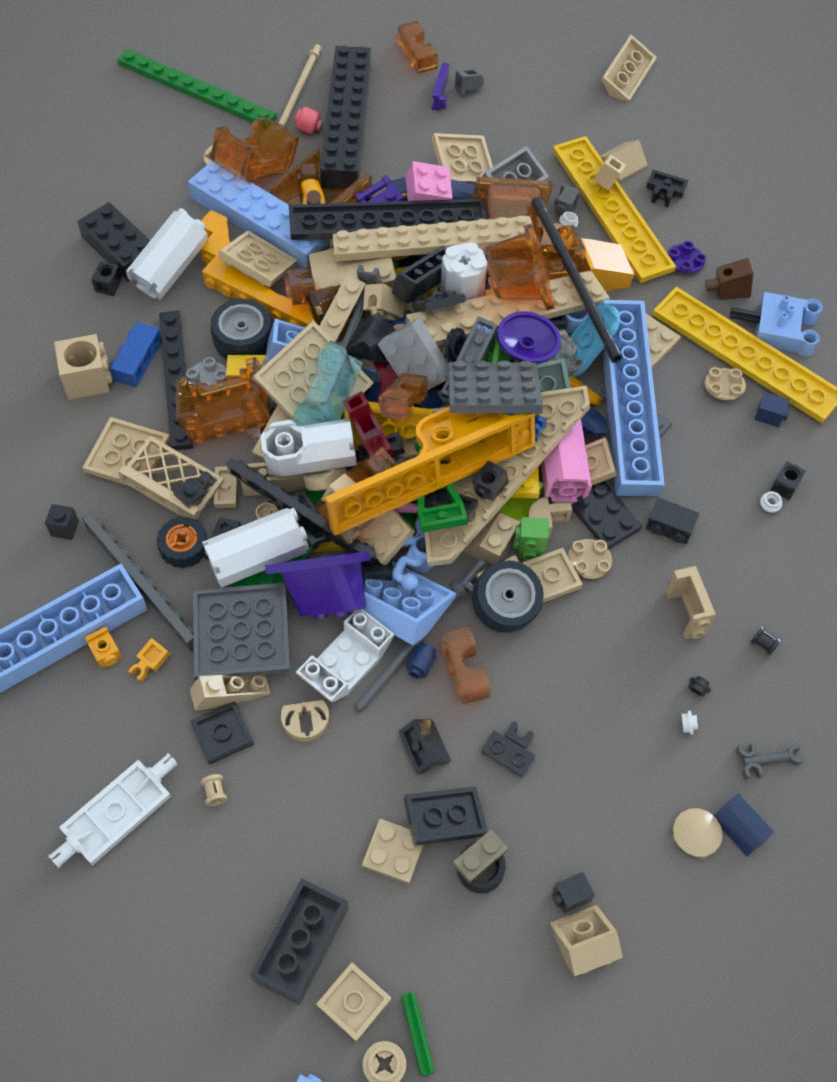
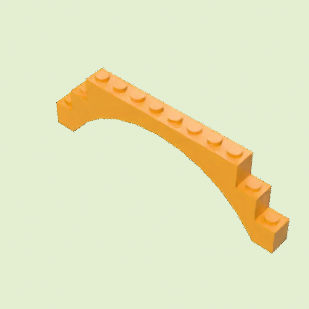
[200,210,409,342]

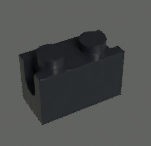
[645,497,699,544]

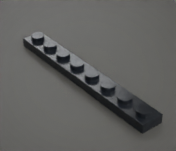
[159,310,193,450]
[226,457,377,567]

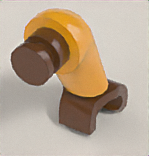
[297,163,325,204]

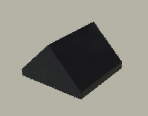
[344,312,396,364]

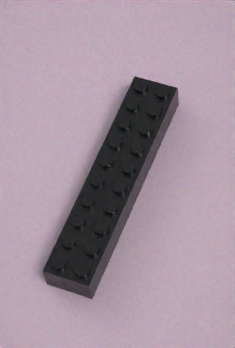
[320,46,371,189]

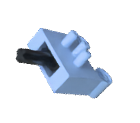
[729,292,823,357]

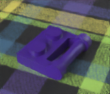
[354,175,405,203]

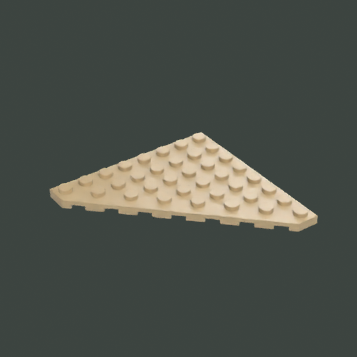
[416,385,590,567]

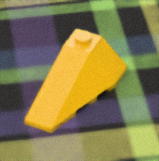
[345,402,433,451]

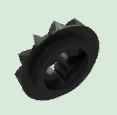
[443,327,466,362]

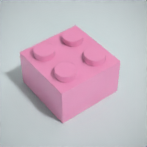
[405,161,452,201]

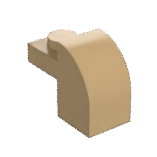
[528,497,572,538]

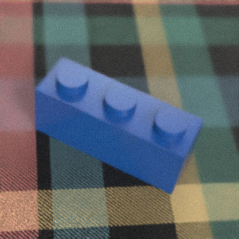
[110,322,162,388]

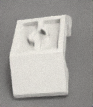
[296,609,394,702]

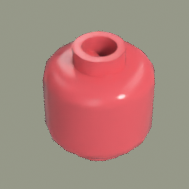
[294,107,322,135]

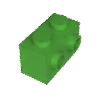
[513,517,549,561]

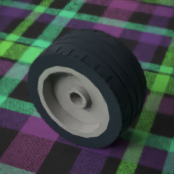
[211,298,273,359]
[472,560,544,633]

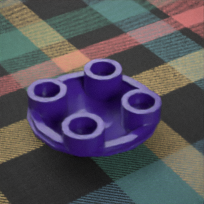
[667,241,707,273]

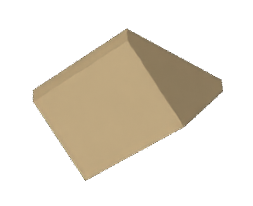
[600,140,648,183]

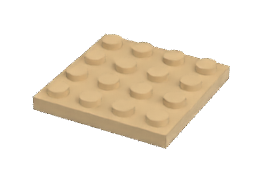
[252,321,373,426]

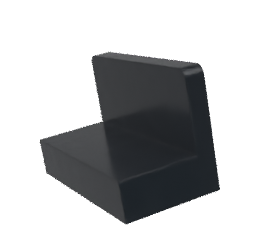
[398,719,451,774]

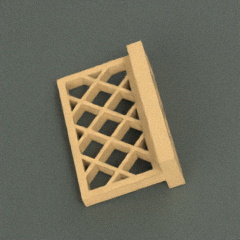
[119,436,224,521]

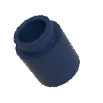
[405,643,437,679]

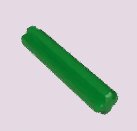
[401,992,434,1076]

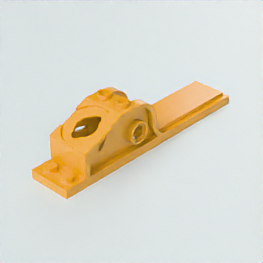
[325,407,535,535]

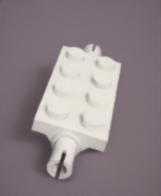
[48,753,178,868]

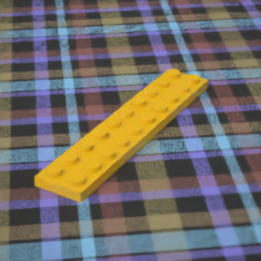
[552,136,676,283]
[652,287,837,424]

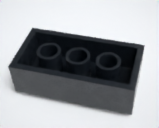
[77,202,150,282]
[250,878,348,1006]

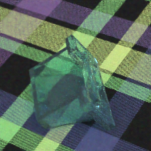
[292,340,363,426]

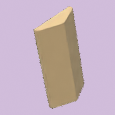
[601,35,657,102]

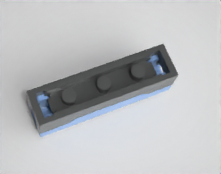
[441,316,498,403]

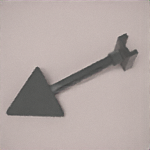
[336,265,383,364]

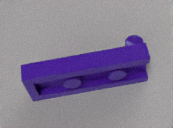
[432,62,449,111]

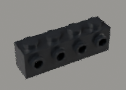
[392,246,447,304]

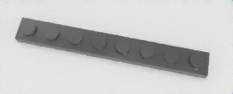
[82,513,194,652]

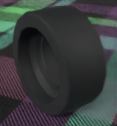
[457,842,506,893]

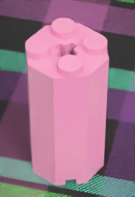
[540,419,592,504]

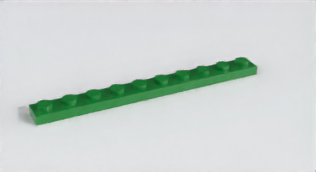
[117,49,277,129]

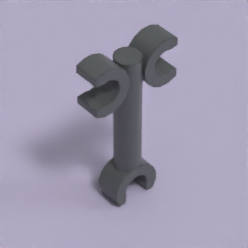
[736,743,804,780]

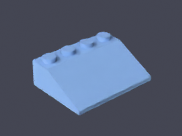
[350,561,456,645]

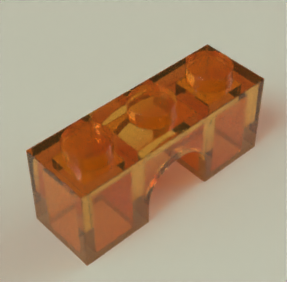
[396,21,438,74]
[284,267,316,305]
[378,373,428,420]
[439,626,491,704]

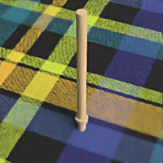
[277,44,321,129]

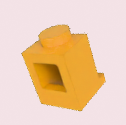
[84,626,122,668]

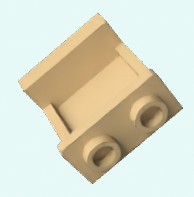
[666,566,716,639]

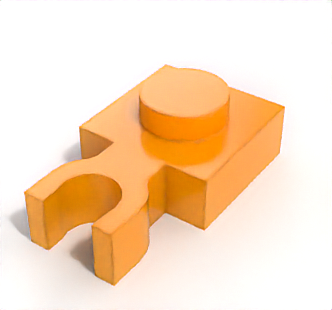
[128,638,171,682]

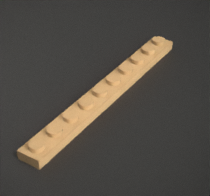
[252,274,366,461]

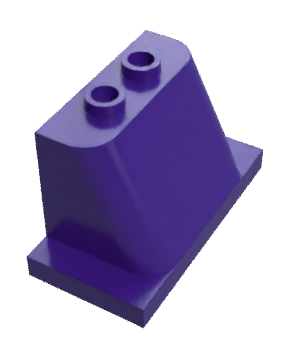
[265,551,370,619]

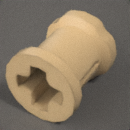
[201,774,228,806]

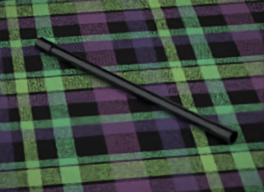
[531,197,623,363]

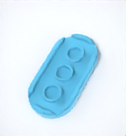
[565,303,620,377]

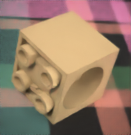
[54,334,113,400]

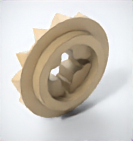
[363,1041,406,1082]

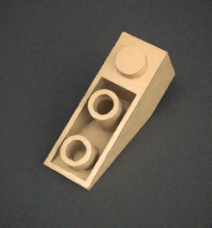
[190,674,270,711]

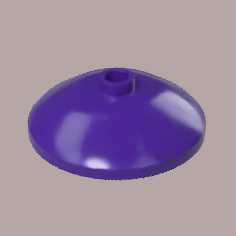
[497,311,561,364]

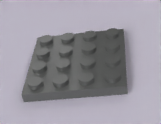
[449,361,543,414]
[193,583,291,680]

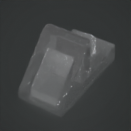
[551,334,583,377]

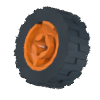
[157,517,208,568]

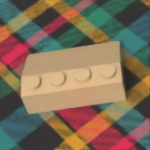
[309,248,396,290]

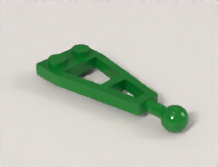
[415,442,468,533]

